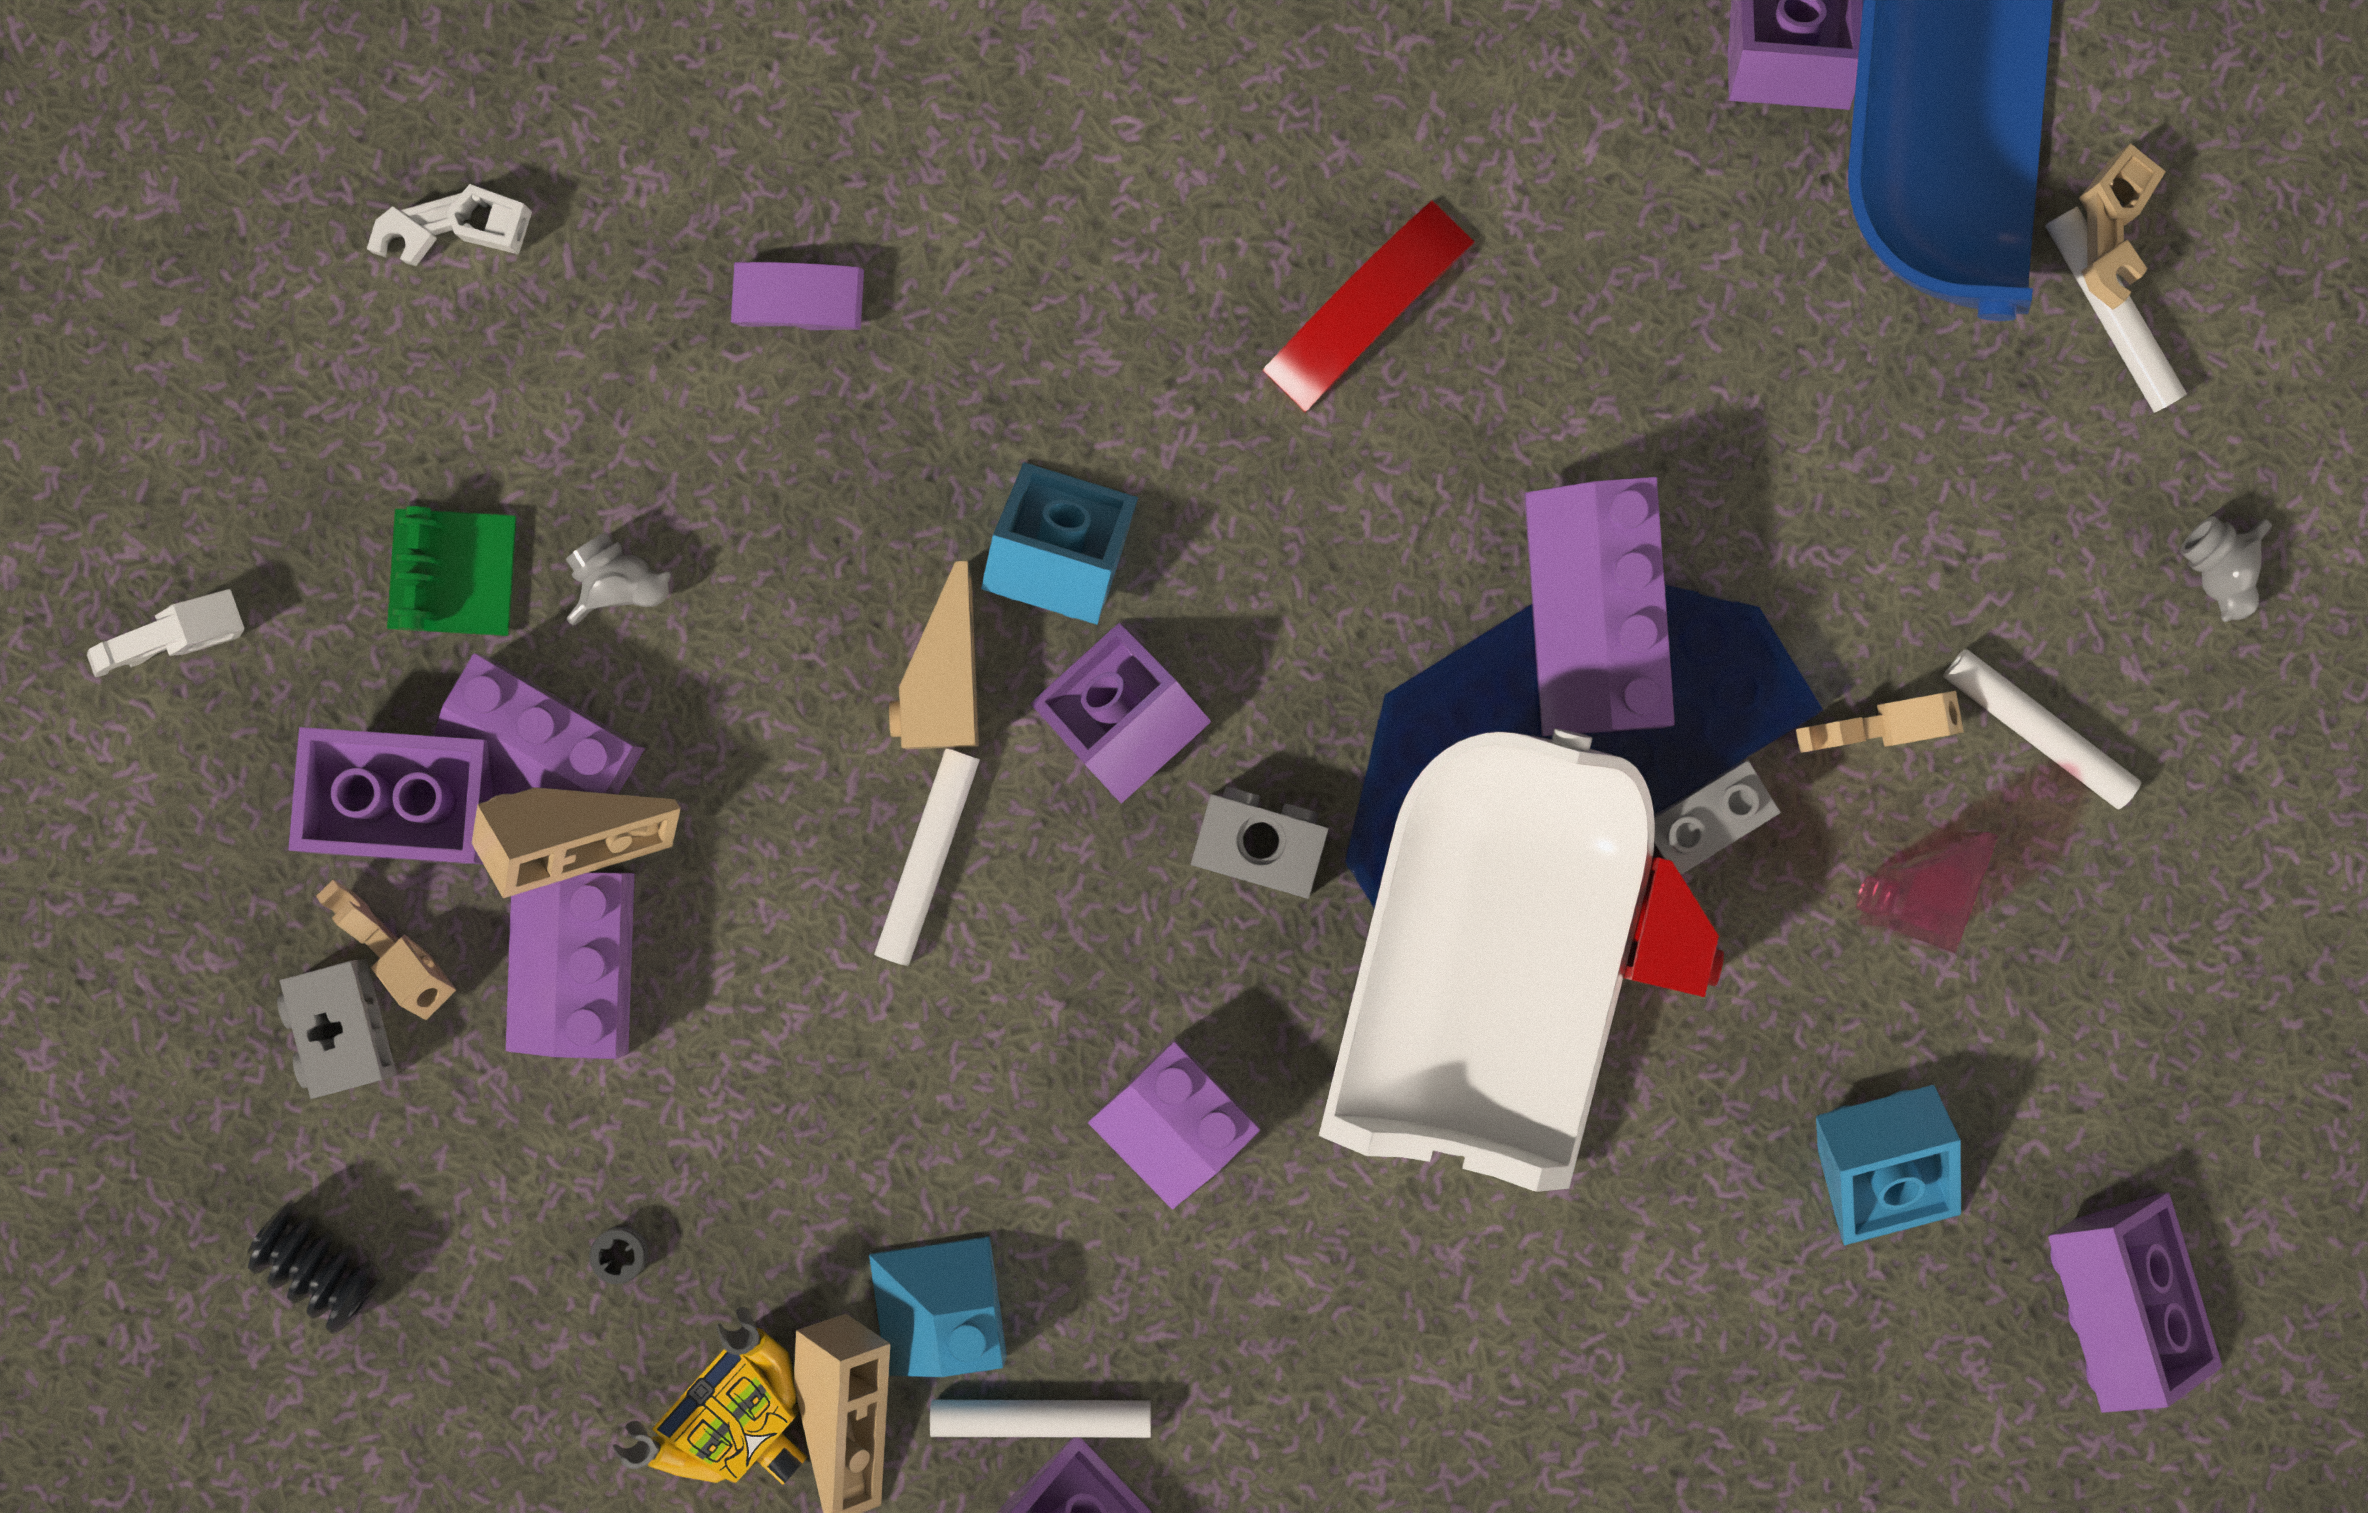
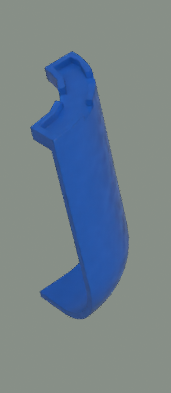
[1848,0,2053,321]

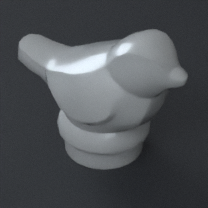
[2180,516,2272,622]
[566,532,671,626]

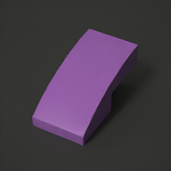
[731,262,864,330]

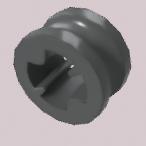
[590,1226,649,1284]

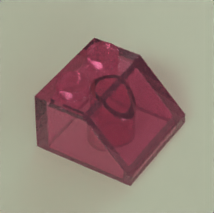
[1856,831,1998,953]

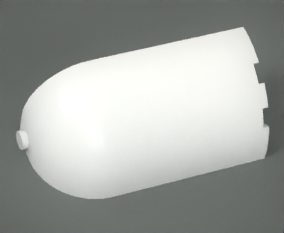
[1319,729,1655,1192]

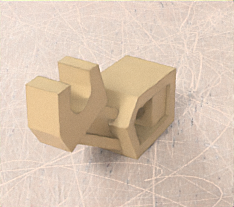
[2079,143,2166,310]
[1796,691,1964,753]
[316,879,456,1020]

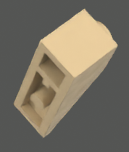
[889,561,979,750]
[472,788,681,898]
[794,1314,890,1513]

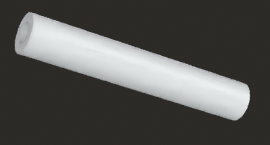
[2045,206,2187,413]
[1943,649,2141,809]
[874,748,980,966]
[930,1400,1151,1438]

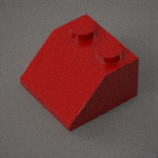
[1623,858,1724,997]

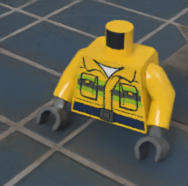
[613,1307,807,1485]

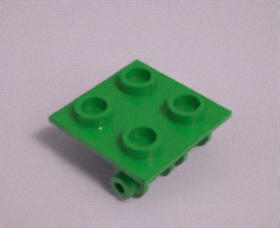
[387,506,517,636]

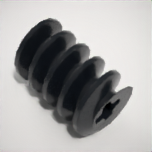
[247,1200,386,1334]

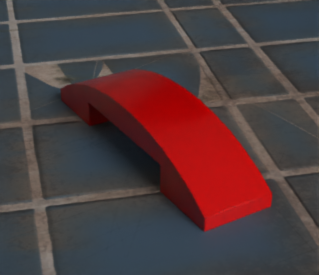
[1263,200,1475,413]

